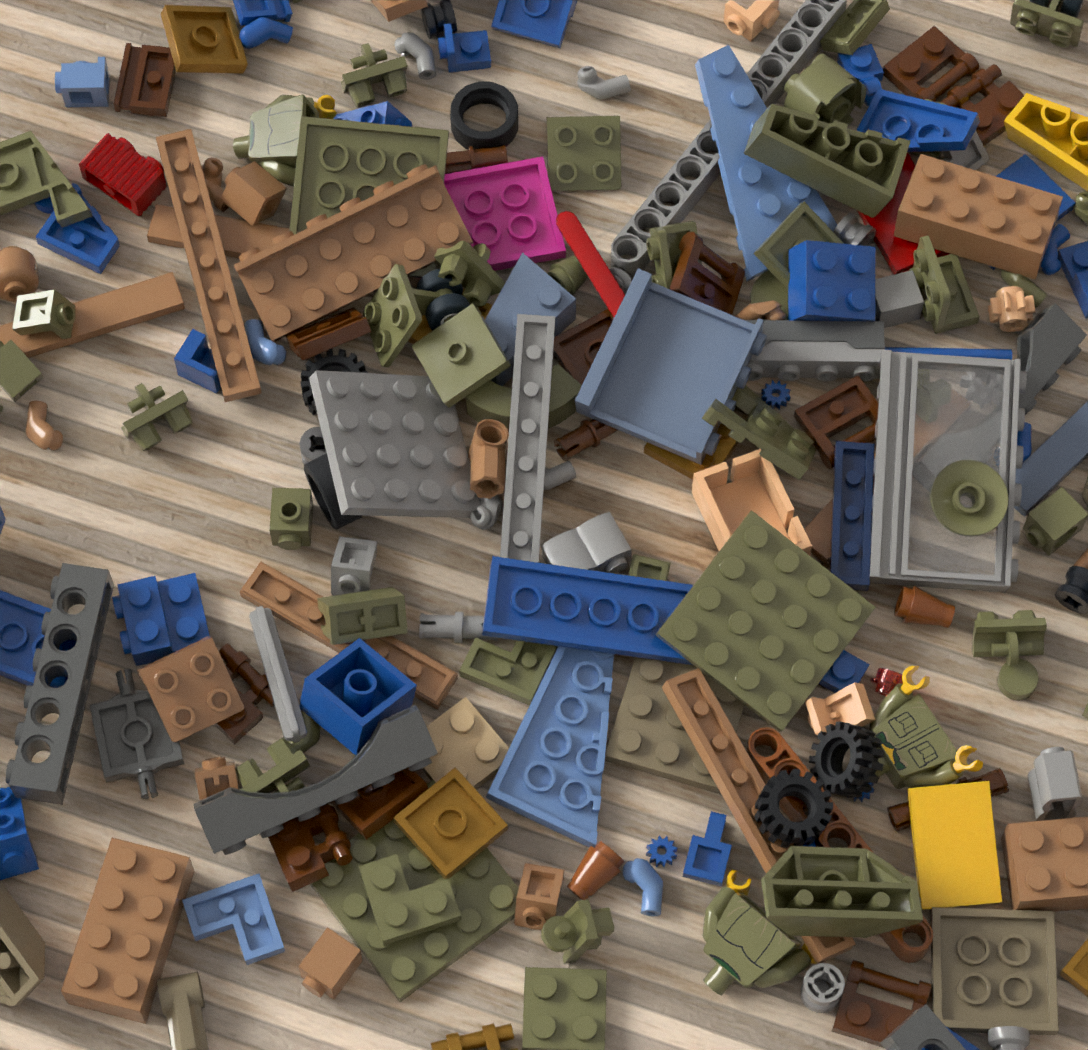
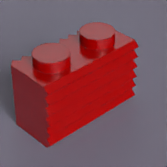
[79,133,167,216]

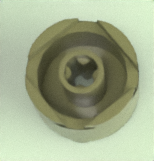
[784,53,866,128]

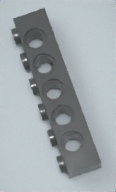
[6,563,114,805]

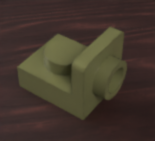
[12,289,75,339]

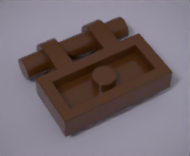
[940,64,1025,146]
[214,643,275,744]
[268,803,353,892]

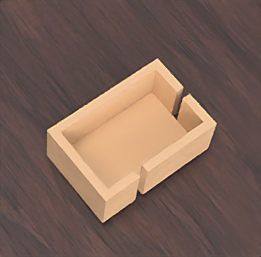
[692,449,812,555]

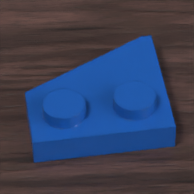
[36,183,120,274]

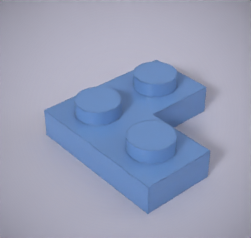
[182,874,285,965]

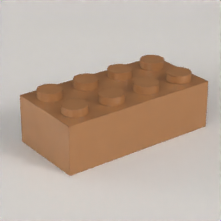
[894,154,1063,280]
[1001,816,1088,912]
[61,837,195,1024]

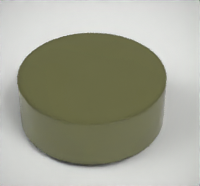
[997,659,1039,700]

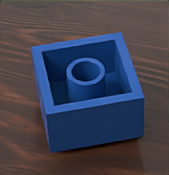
[788,240,875,321]
[300,638,417,755]

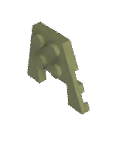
[0,131,93,228]
[702,385,817,480]

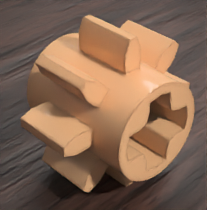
[988,286,1036,332]

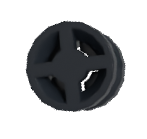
[421,0,457,39]
[1055,566,1088,614]

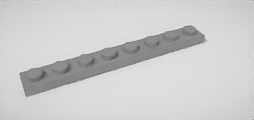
[500,314,556,563]

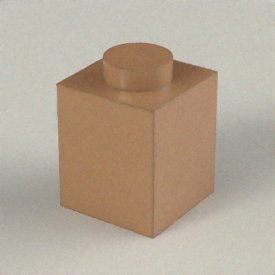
[220,161,287,226]
[298,927,363,1000]

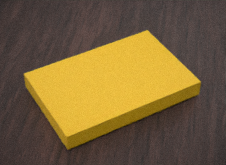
[907,781,1002,910]

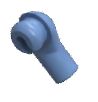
[244,319,286,365]
[622,858,663,916]

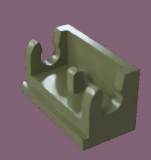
[317,587,408,645]

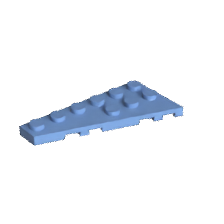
[695,45,837,282]
[486,646,615,847]

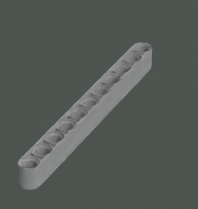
[611,0,847,279]

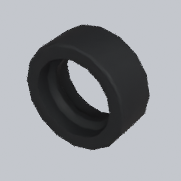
[450,81,518,150]
[304,453,363,530]

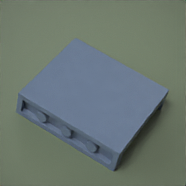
[575,268,767,465]

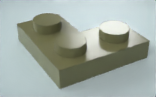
[459,637,558,706]
[358,854,461,945]

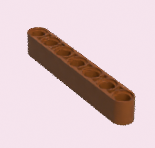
[747,727,933,963]

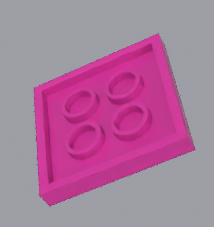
[444,156,566,271]

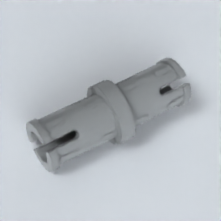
[419,612,498,643]

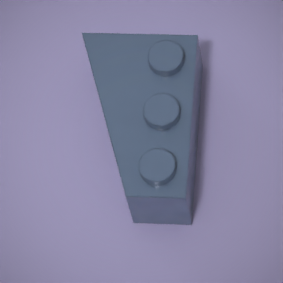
[485,252,576,386]

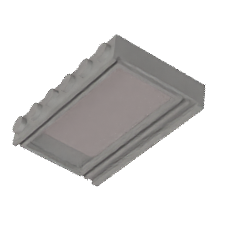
[870,349,1027,593]

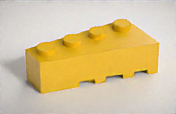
[1004,93,1088,191]

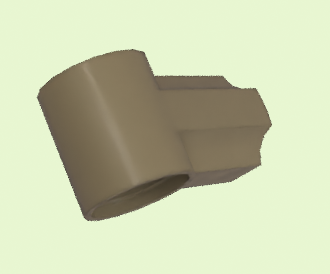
[157,971,209,1050]

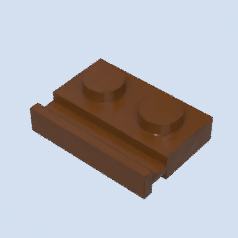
[113,43,176,117]
[285,307,371,361]

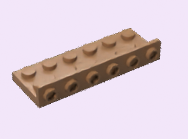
[234,164,473,342]

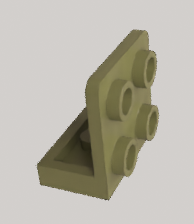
[909,235,980,334]

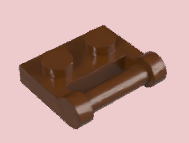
[883,26,979,102]
[669,232,745,315]
[794,375,879,469]
[832,960,932,1048]

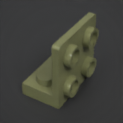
[546,115,621,191]

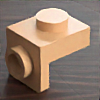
[723,0,780,42]
[805,682,875,735]

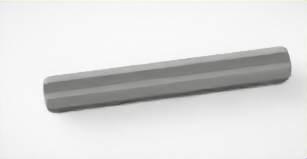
[249,606,307,743]

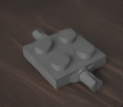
[90,669,184,799]

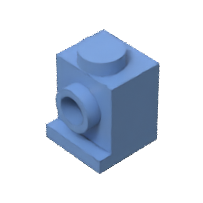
[55,57,110,107]

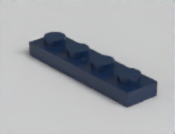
[830,441,874,591]

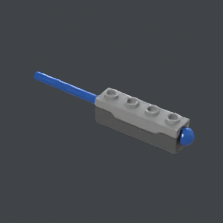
[745,320,1012,382]

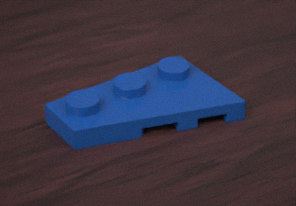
[856,89,980,152]

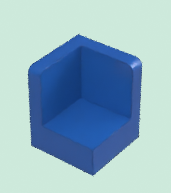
[174,329,221,394]

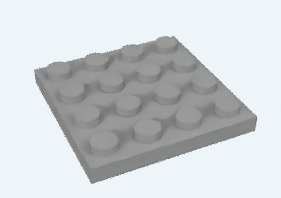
[309,370,480,518]

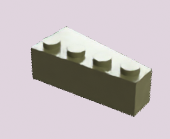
[744,104,911,218]

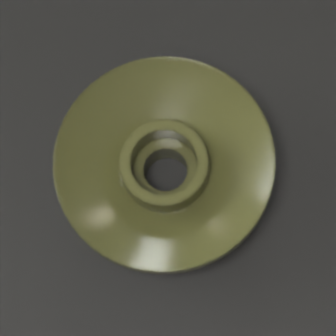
[930,460,1008,537]

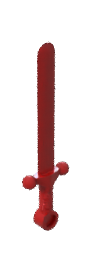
[556,211,625,317]

